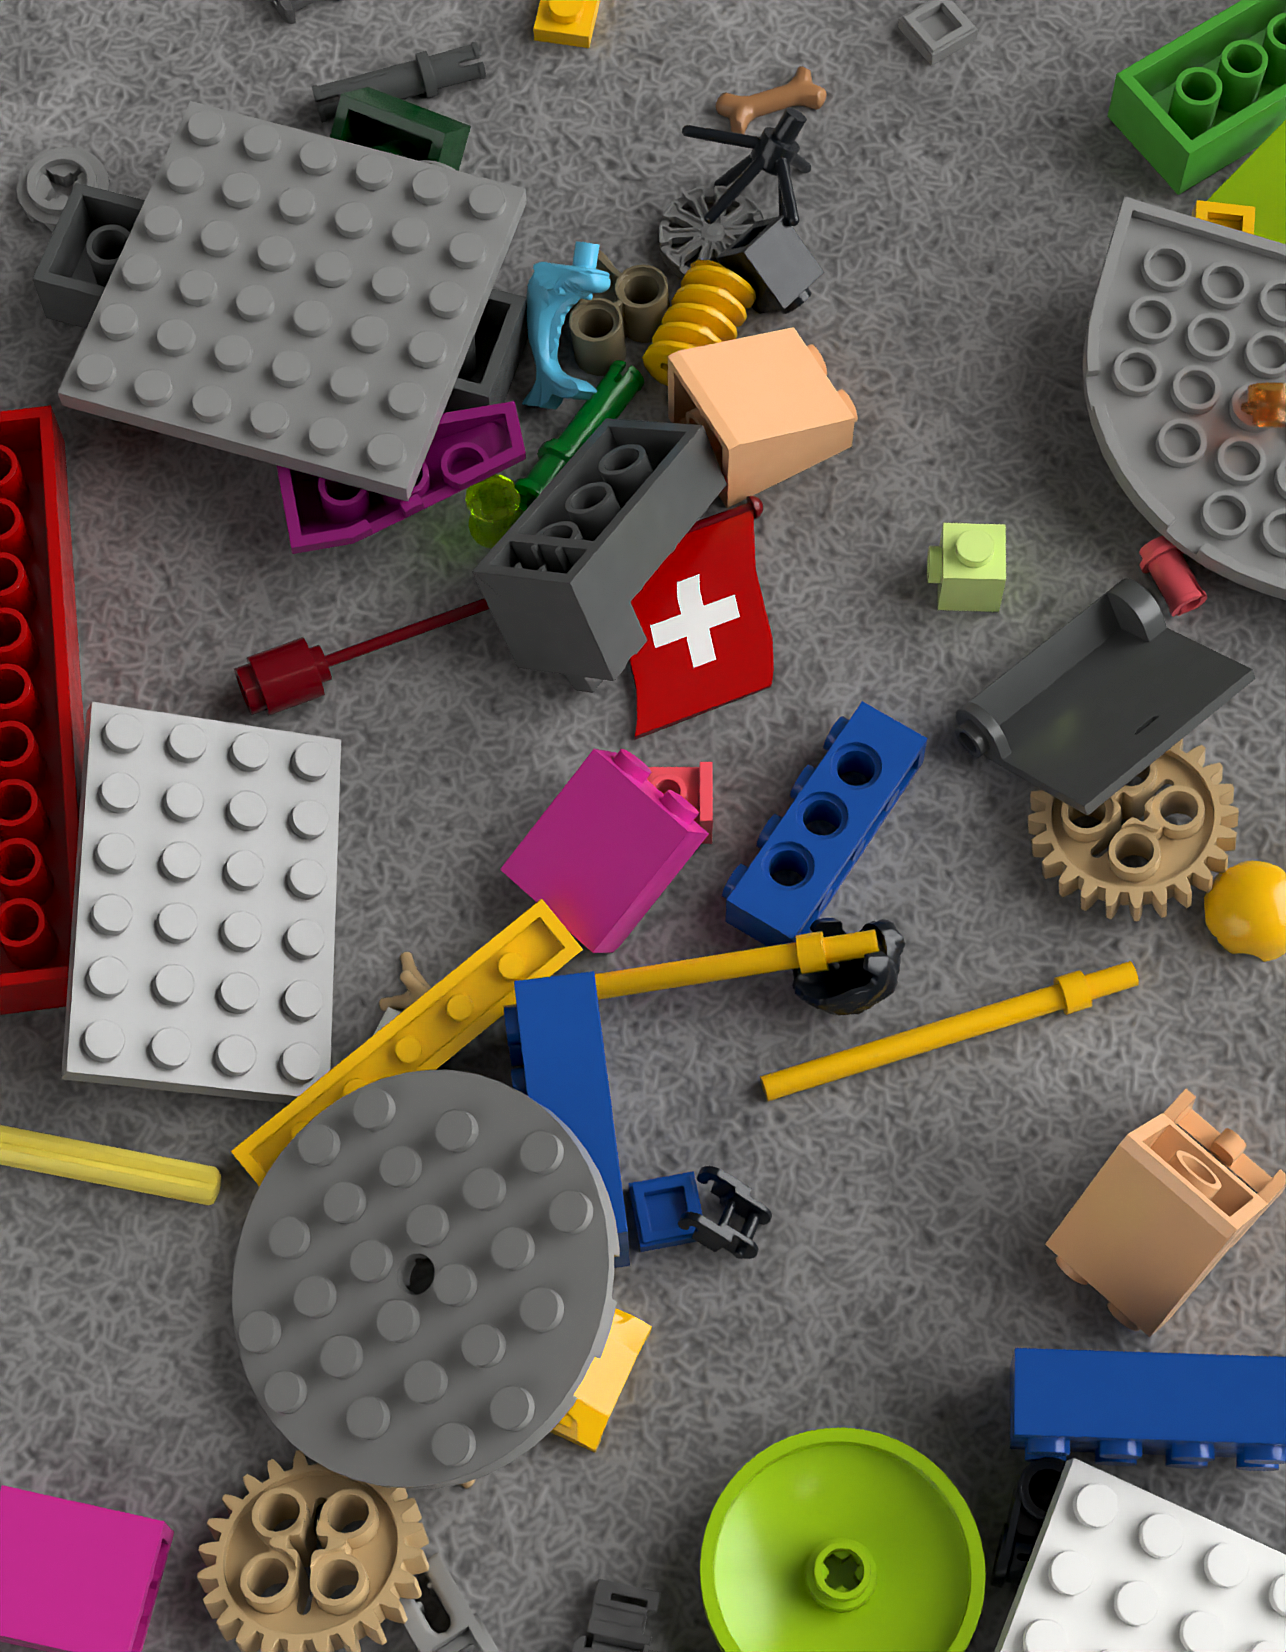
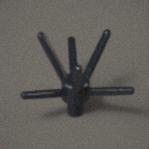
[682,107,811,226]

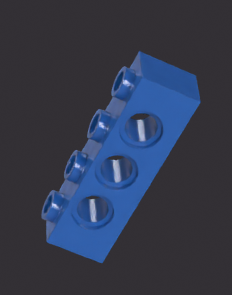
[722,701,928,946]

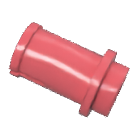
[1139,535,1207,617]

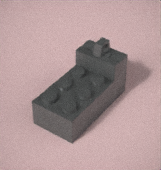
[472,418,727,693]

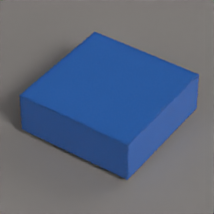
[628,1171,703,1252]

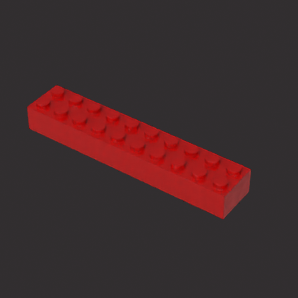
[0,405,85,1015]

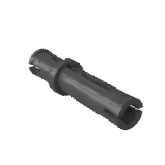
[312,41,486,123]

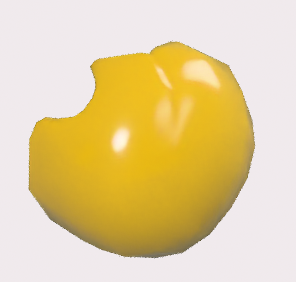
[1204,860,1286,962]

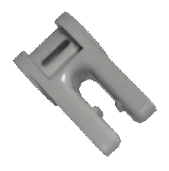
[399,1552,499,1652]

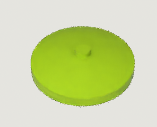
[700,1427,986,1652]

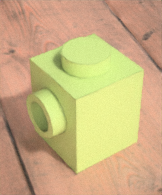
[927,523,1006,612]

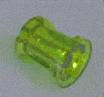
[465,474,521,549]

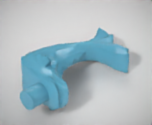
[522,241,611,410]

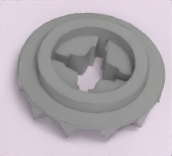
[17,147,110,232]

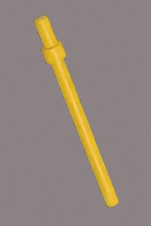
[595,929,879,1000]
[760,961,1139,1102]

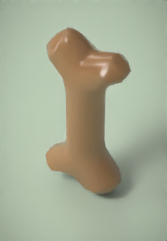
[716,66,827,134]

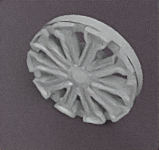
[658,186,765,279]

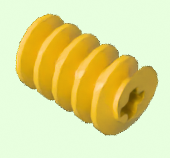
[642,260,756,386]

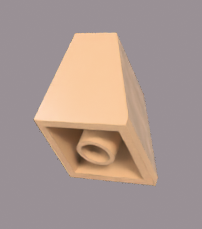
[668,327,858,508]
[1045,1113,1268,1337]

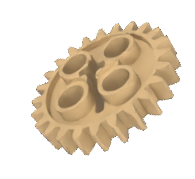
[1028,738,1239,921]
[197,1450,429,1652]

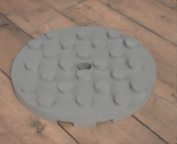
[232,1070,620,1489]

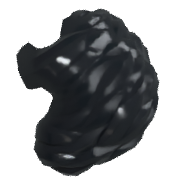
[792,918,905,1016]

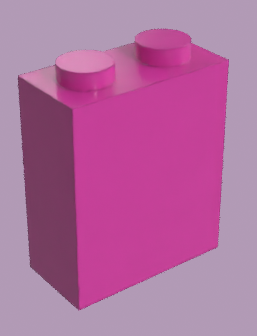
[500,749,709,953]
[0,1485,174,1652]

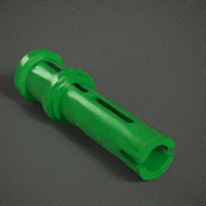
[510,360,645,511]

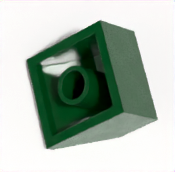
[330,87,471,171]

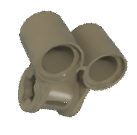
[565,250,670,376]

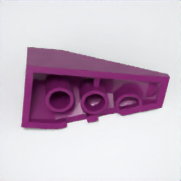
[277,401,526,554]

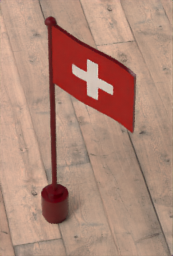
[234,496,774,740]

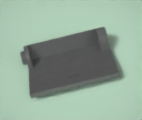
[955,578,1256,816]

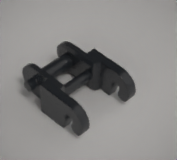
[678,1166,772,1259]

